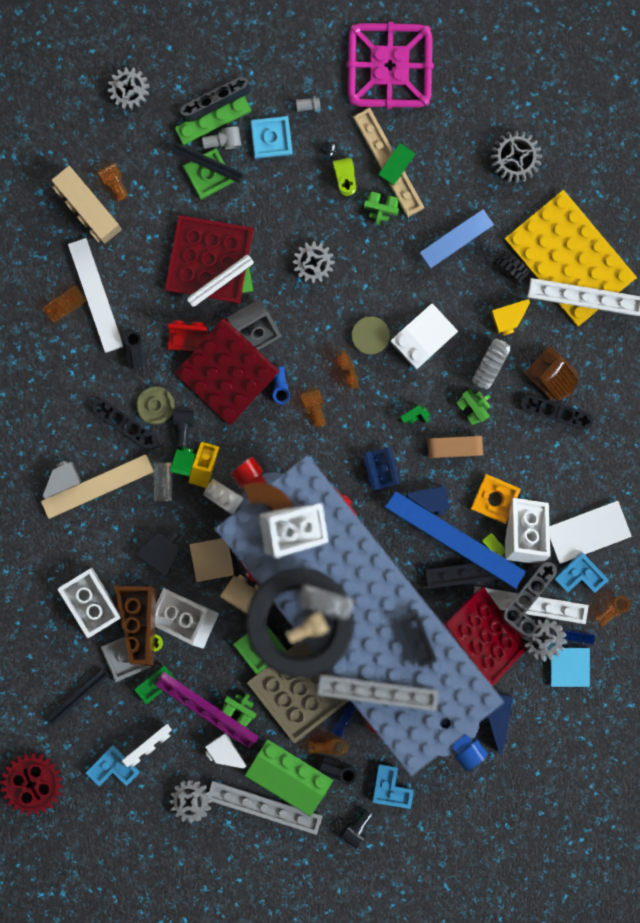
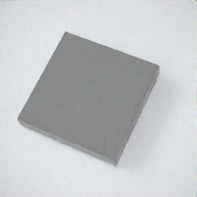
[101,637,151,682]

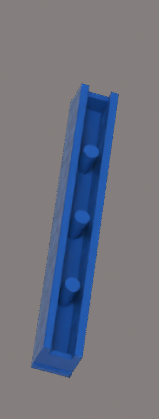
[385,492,526,590]

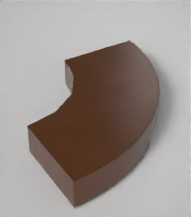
[243,483,294,511]

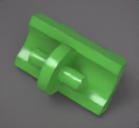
[364,192,399,225]
[457,388,491,425]
[222,693,257,727]

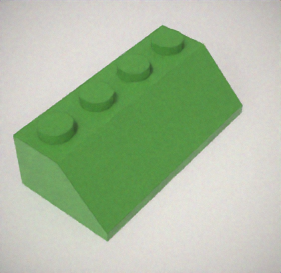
[245,739,333,817]

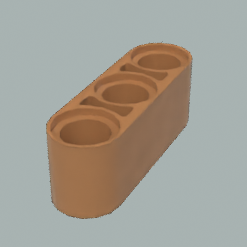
[427,436,483,458]

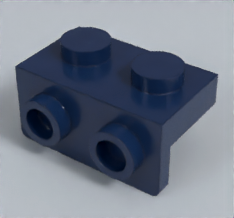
[363,447,400,490]

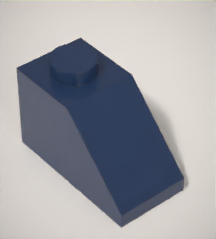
[407,486,450,515]

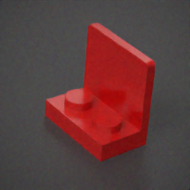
[168,321,208,352]

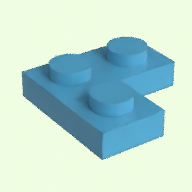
[554,552,609,593]
[86,745,140,786]
[373,764,414,809]

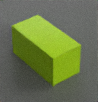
[482,533,505,556]

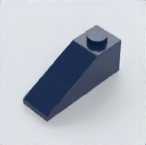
[487,693,513,754]

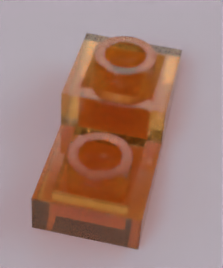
[43,285,87,324]
[337,351,359,390]

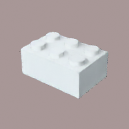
[58,568,121,638]

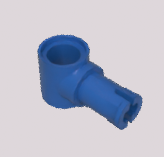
[273,367,290,405]

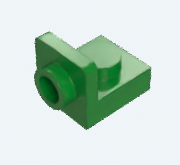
[399,405,431,425]

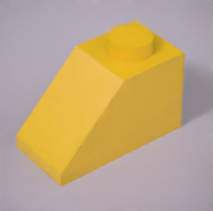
[491,299,530,336]
[189,442,219,488]

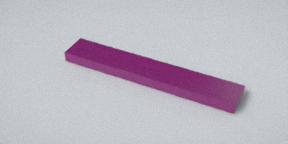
[154,672,259,748]

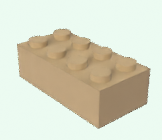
[52,166,122,244]

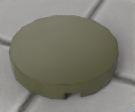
[352,317,390,355]
[136,386,175,425]

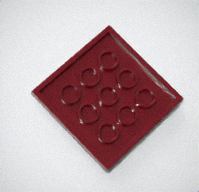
[165,215,254,304]
[175,318,280,425]
[443,586,527,687]

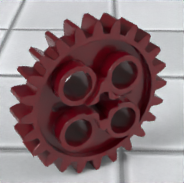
[0,752,64,816]

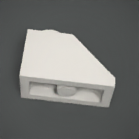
[205,733,247,768]

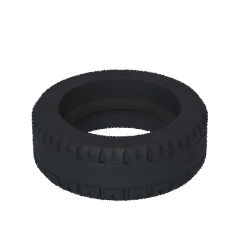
[246,568,355,678]

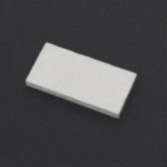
[549,501,632,564]

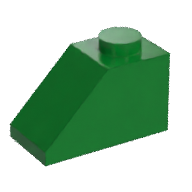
[170,447,196,477]

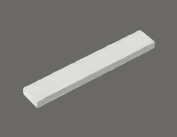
[68,238,124,353]
[527,278,640,317]
[473,586,589,624]

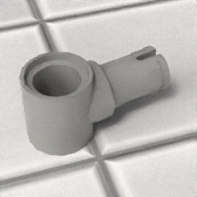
[202,127,241,149]

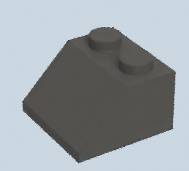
[227,299,282,350]

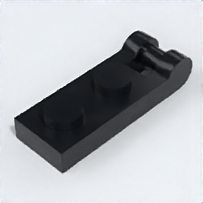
[398,609,438,668]

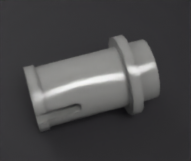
[296,96,320,112]

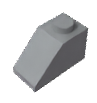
[43,461,81,499]

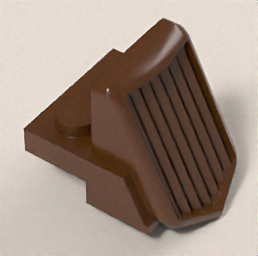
[524,346,579,402]

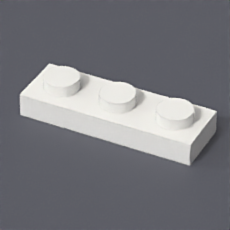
[203,479,244,514]
[121,724,172,768]

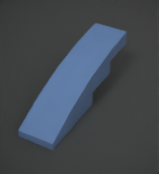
[419,209,494,269]

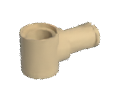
[287,612,329,643]

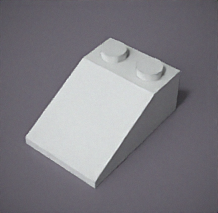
[390,304,458,370]
[505,498,550,565]
[259,504,328,557]
[155,588,219,648]

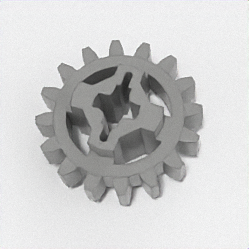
[108,67,150,110]
[293,241,335,284]
[524,619,567,662]
[170,780,212,823]

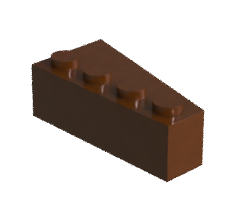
[114,586,157,666]

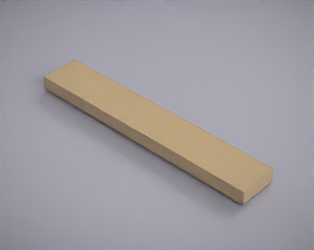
[353,108,424,218]
[41,455,154,519]

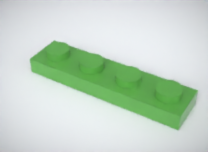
[175,96,252,146]

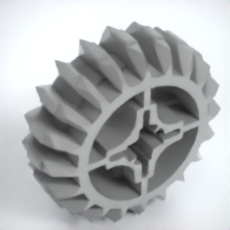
[490,131,542,183]
[472,339,510,390]
[299,586,353,619]

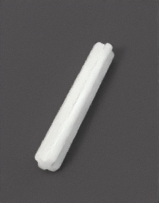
[187,255,253,306]

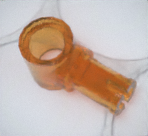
[98,162,129,202]
[300,388,326,428]
[595,595,631,627]
[309,738,349,756]

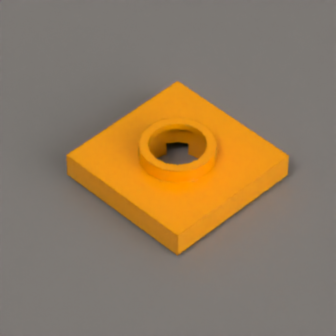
[470,474,521,524]

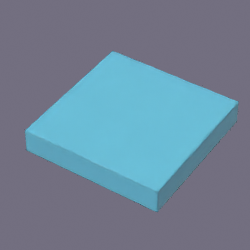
[250,116,293,159]
[551,648,590,687]

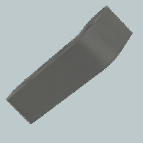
[502,562,557,638]

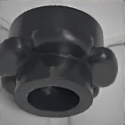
[320,143,339,156]

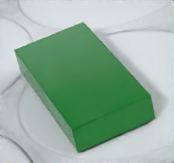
[378,143,416,186]

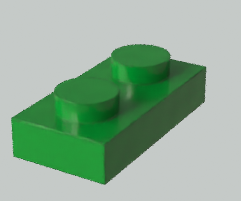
[134,665,176,704]

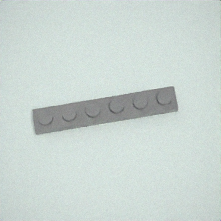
[318,675,439,711]
[208,781,323,835]

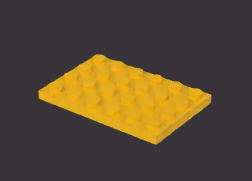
[504,190,637,327]

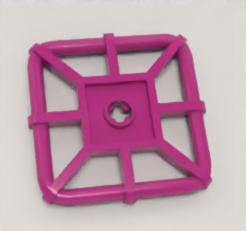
[346,22,434,109]

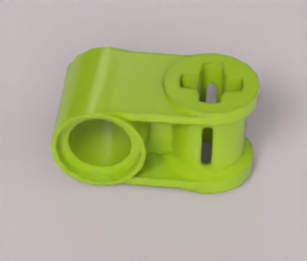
[333,157,356,196]

